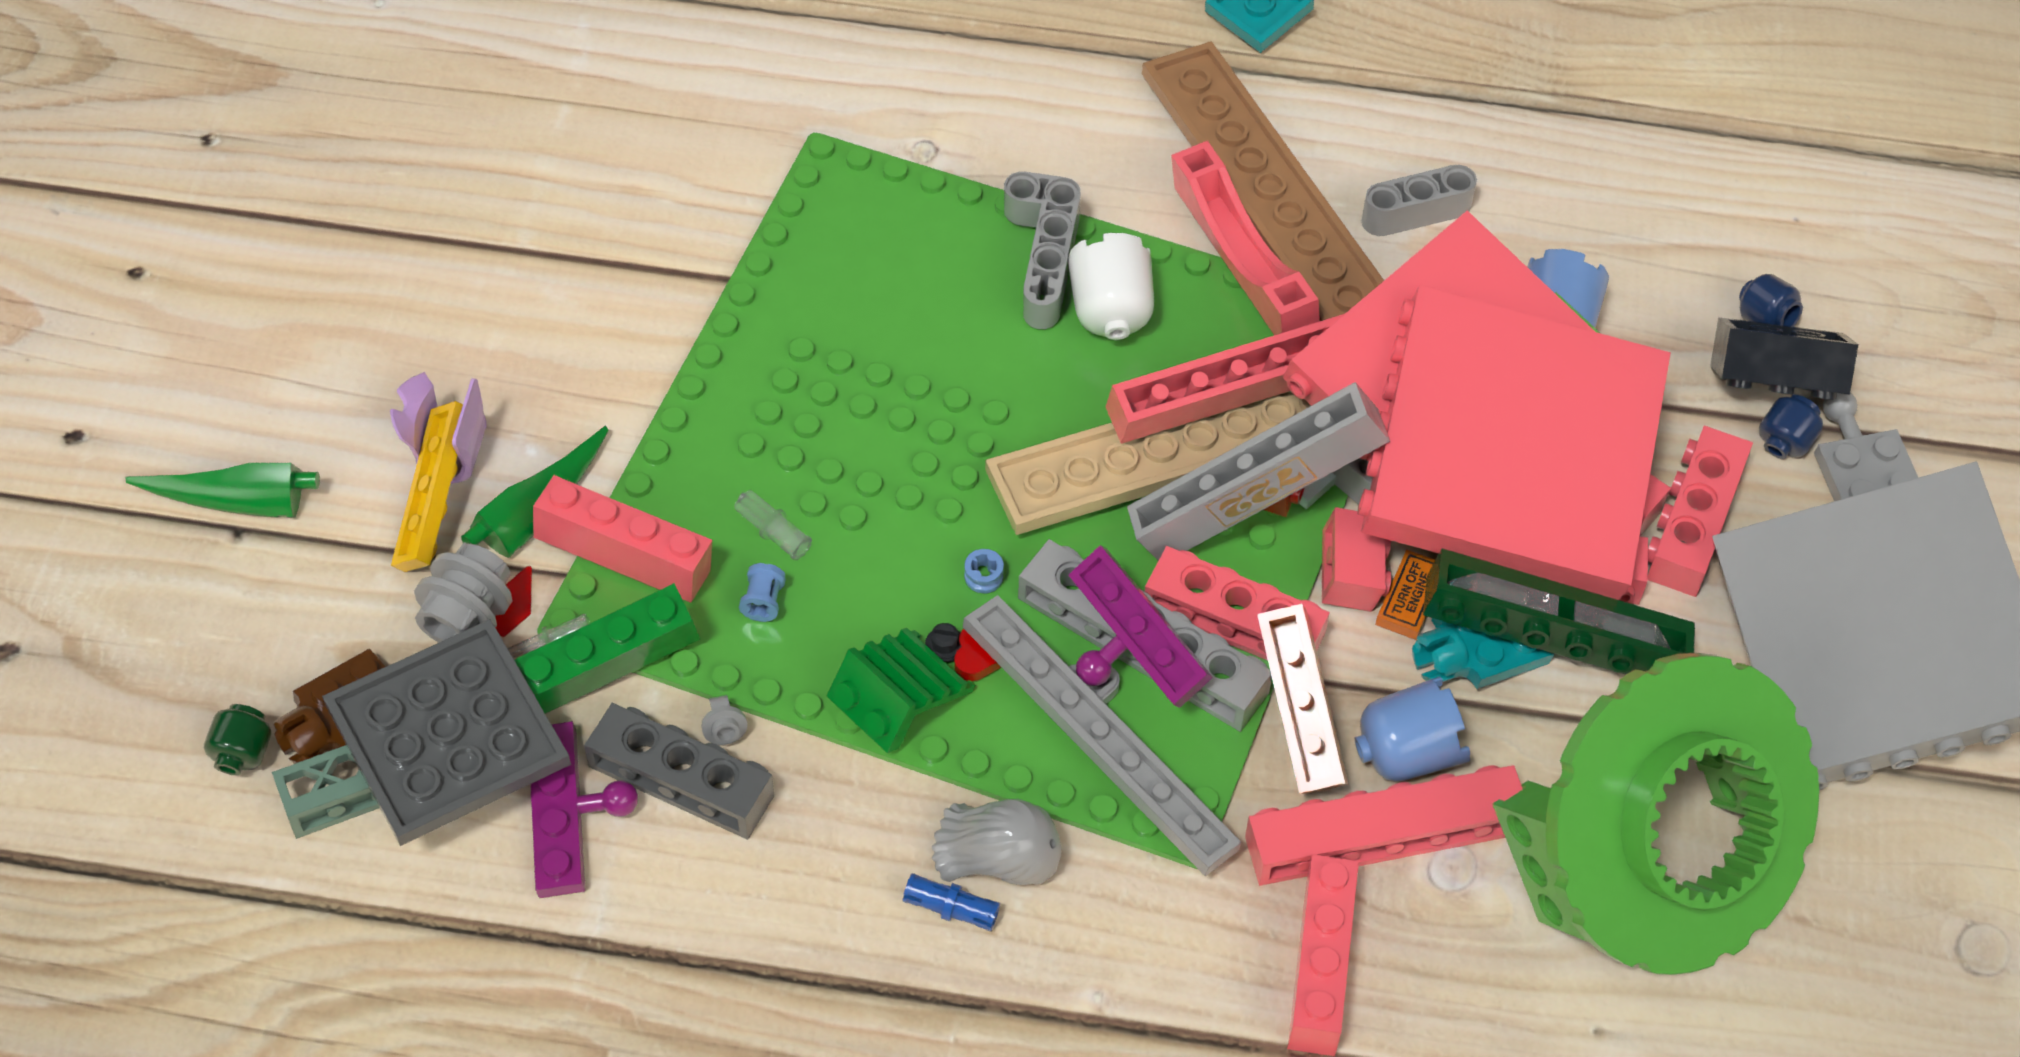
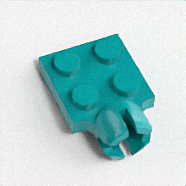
[1205,0,1314,53]
[1412,618,1554,689]

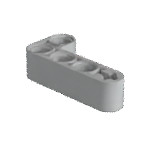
[1004,172,1081,329]

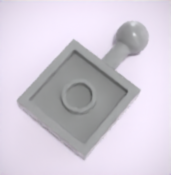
[1814,392,1919,501]

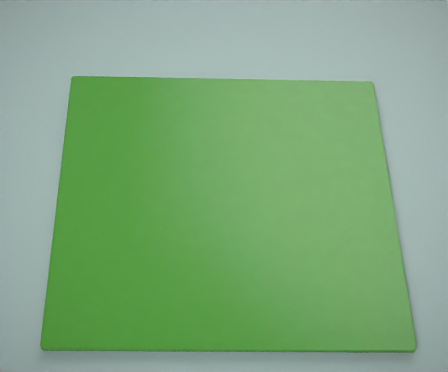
[537,132,1348,869]

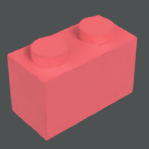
[1322,507,1391,612]

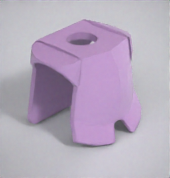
[390,372,487,483]

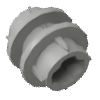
[414,542,512,643]

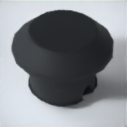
[925,623,961,662]

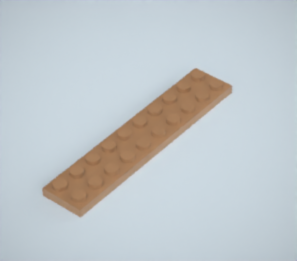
[1142,41,1384,321]

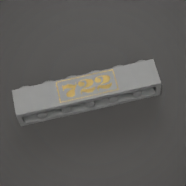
[1127,382,1390,561]

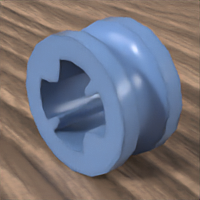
[964,549,1004,593]

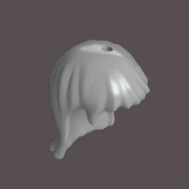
[932,799,1062,885]

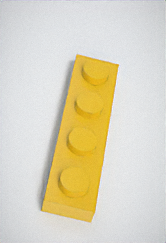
[391,401,463,572]

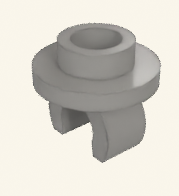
[701,695,747,745]

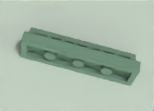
[272,745,379,839]

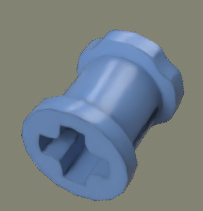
[739,563,786,622]

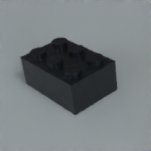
[1710,317,1859,400]

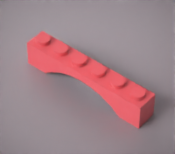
[1171,140,1320,335]

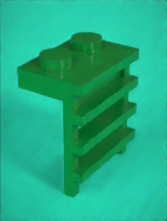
[827,628,976,753]

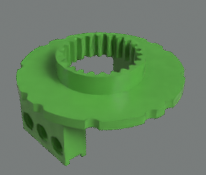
[1492,653,1819,974]

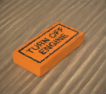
[1375,549,1435,640]

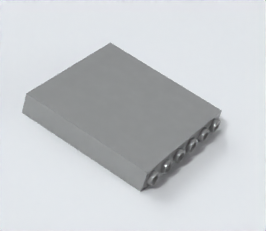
[1712,461,2020,791]

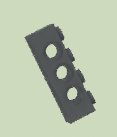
[584,702,774,840]

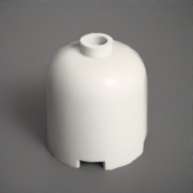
[1068,233,1154,340]

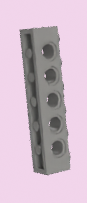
[1018,539,1272,732]

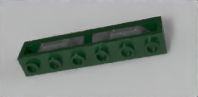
[1423,548,1695,675]

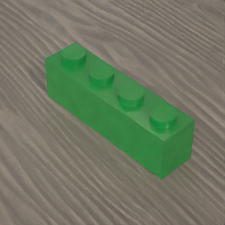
[514,583,700,714]

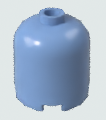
[1528,249,1609,328]
[1354,676,1470,782]

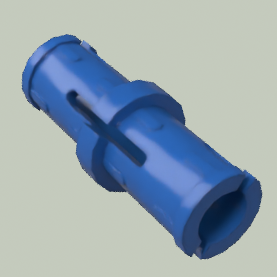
[902,873,1001,932]

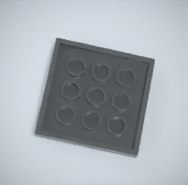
[322,619,571,846]

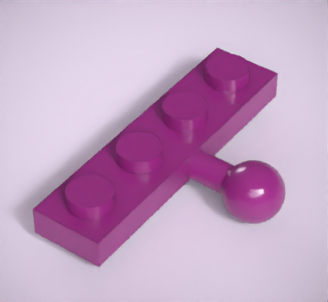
[1068,545,1213,708]
[530,721,638,899]

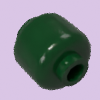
[204,704,272,775]

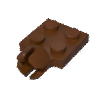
[273,648,386,764]

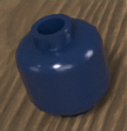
[1739,274,1803,326]
[1759,394,1823,459]

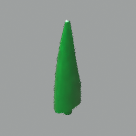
[461,425,609,558]
[125,463,320,518]

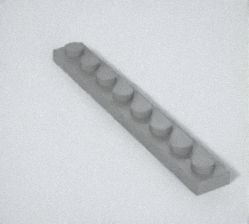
[963,595,1241,876]

